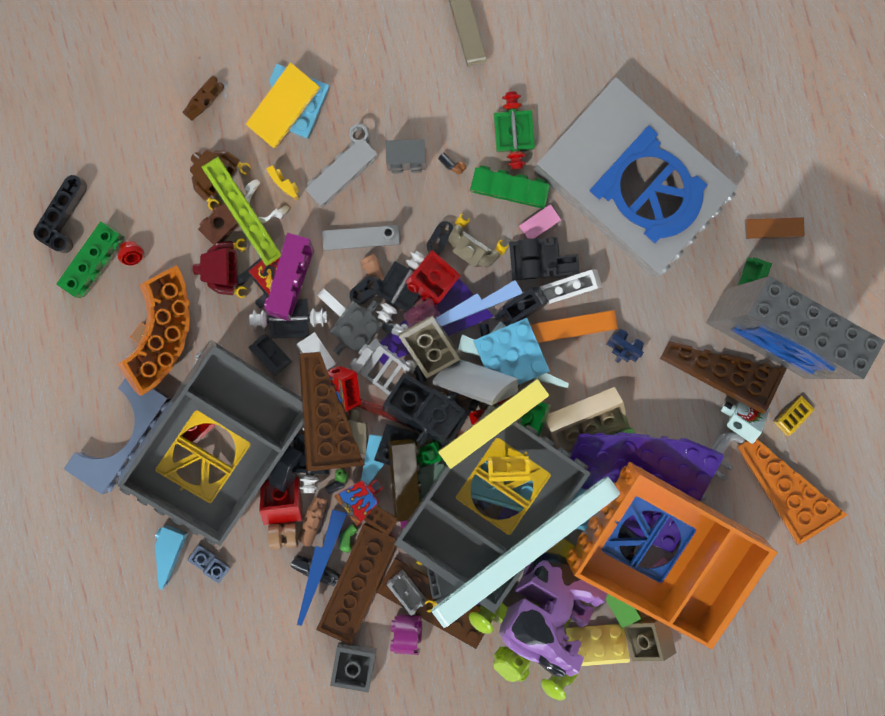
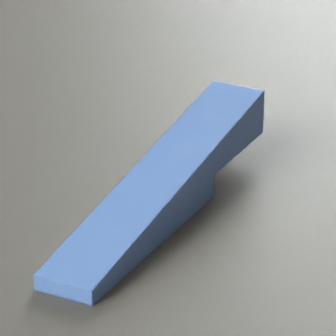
[435,280,523,327]

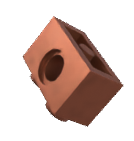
[198,203,239,245]

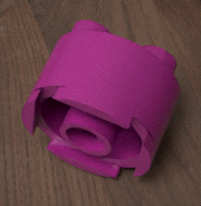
[390,614,422,655]

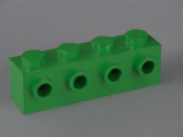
[56,221,124,299]

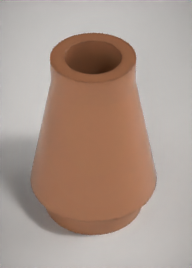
[360,253,385,280]

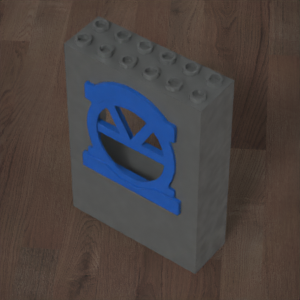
[706,276,885,379]

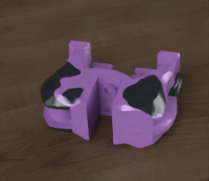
[499,553,608,677]

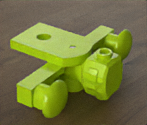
[469,602,579,701]

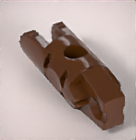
[182,75,224,121]

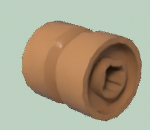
[268,523,299,550]

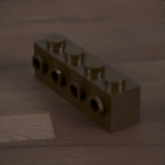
[388,439,422,522]

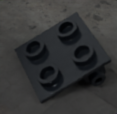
[374,424,420,465]

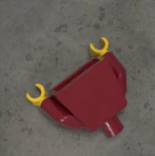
[193,238,247,298]

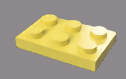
[566,624,630,666]

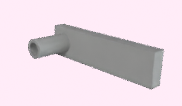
[322,225,400,251]

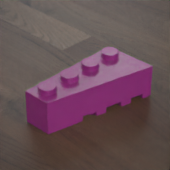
[264,232,314,321]

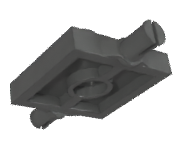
[330,300,383,356]

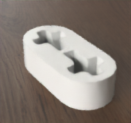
[317,288,346,316]

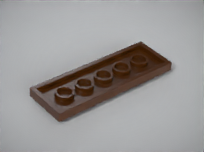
[316,523,396,646]
[376,558,485,649]

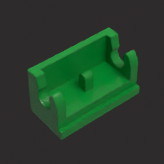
[737,257,772,286]

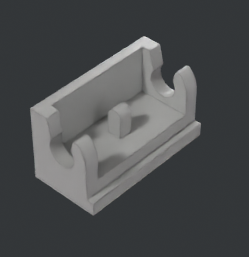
[387,569,427,616]

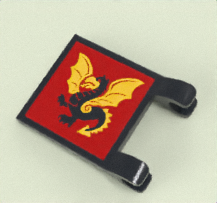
[237,258,280,308]

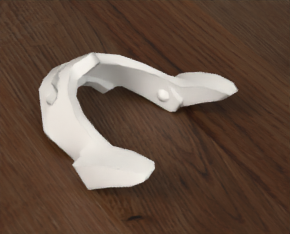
[245,179,290,223]

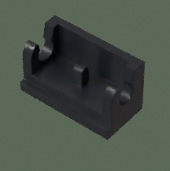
[248,334,292,376]

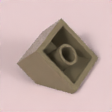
[624,616,677,661]

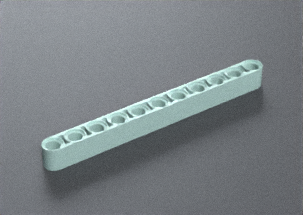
[431,476,621,628]

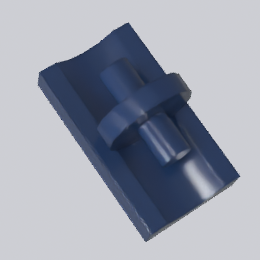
[606,329,644,363]

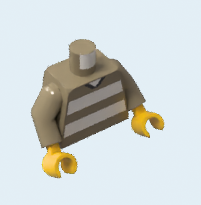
[448,214,509,267]

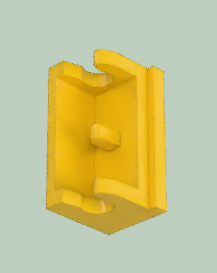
[488,456,530,481]

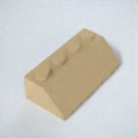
[545,387,630,452]

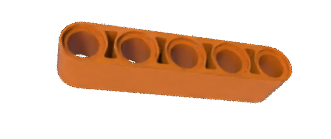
[530,310,619,343]

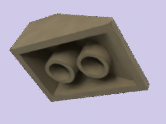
[398,315,460,378]

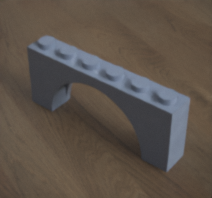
[64,378,171,495]

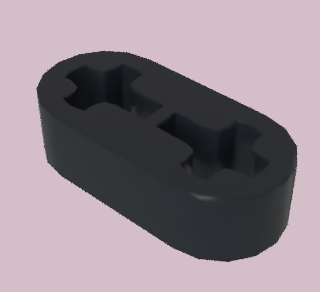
[427,221,453,255]
[350,276,383,304]

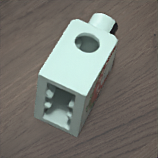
[720,401,770,444]

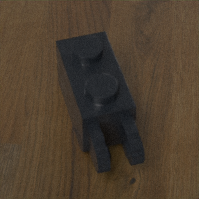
[494,287,549,326]

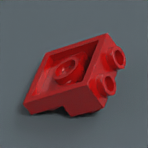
[405,250,461,307]

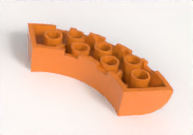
[118,265,190,396]

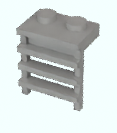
[349,338,411,395]

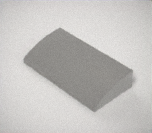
[433,359,518,405]

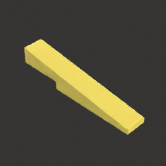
[438,379,549,469]

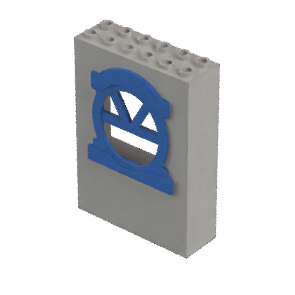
[534,77,738,277]

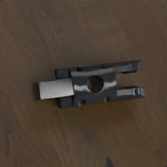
[291,555,340,586]

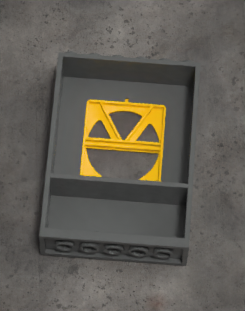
[118,340,303,546]
[394,403,591,613]

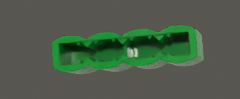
[470,165,550,209]

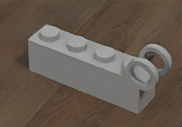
[305,124,378,209]

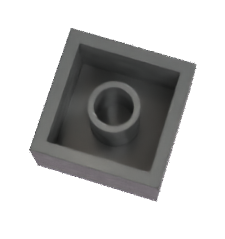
[386,139,426,174]
[330,642,377,693]

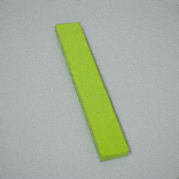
[201,157,281,266]

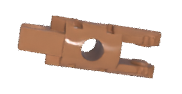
[299,496,327,547]

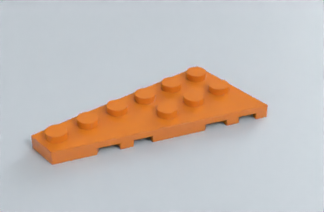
[736,439,847,545]

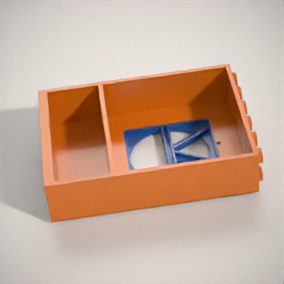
[567,462,778,649]

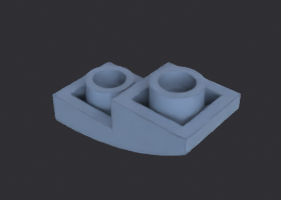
[187,543,230,583]

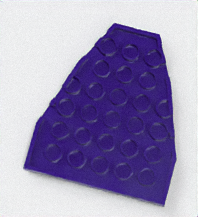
[570,432,724,553]

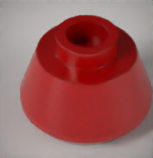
[118,241,144,266]

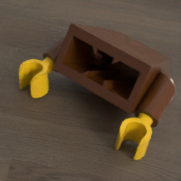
[190,150,251,210]

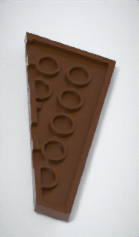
[660,341,787,414]
[299,352,365,471]

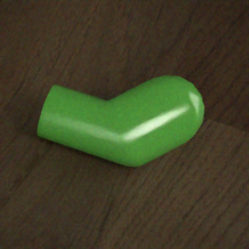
[339,524,358,553]

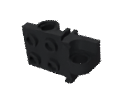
[509,237,580,281]

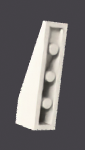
[523,269,603,305]

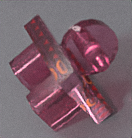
[403,299,440,328]

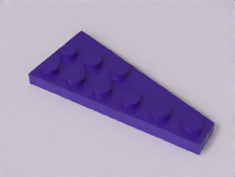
[379,279,494,365]

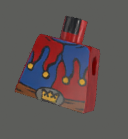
[328,366,361,411]
[334,479,383,525]

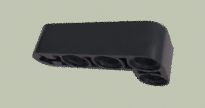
[33,175,87,253]

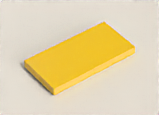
[246,62,321,149]

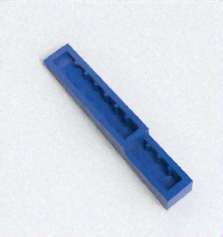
[297,510,347,626]

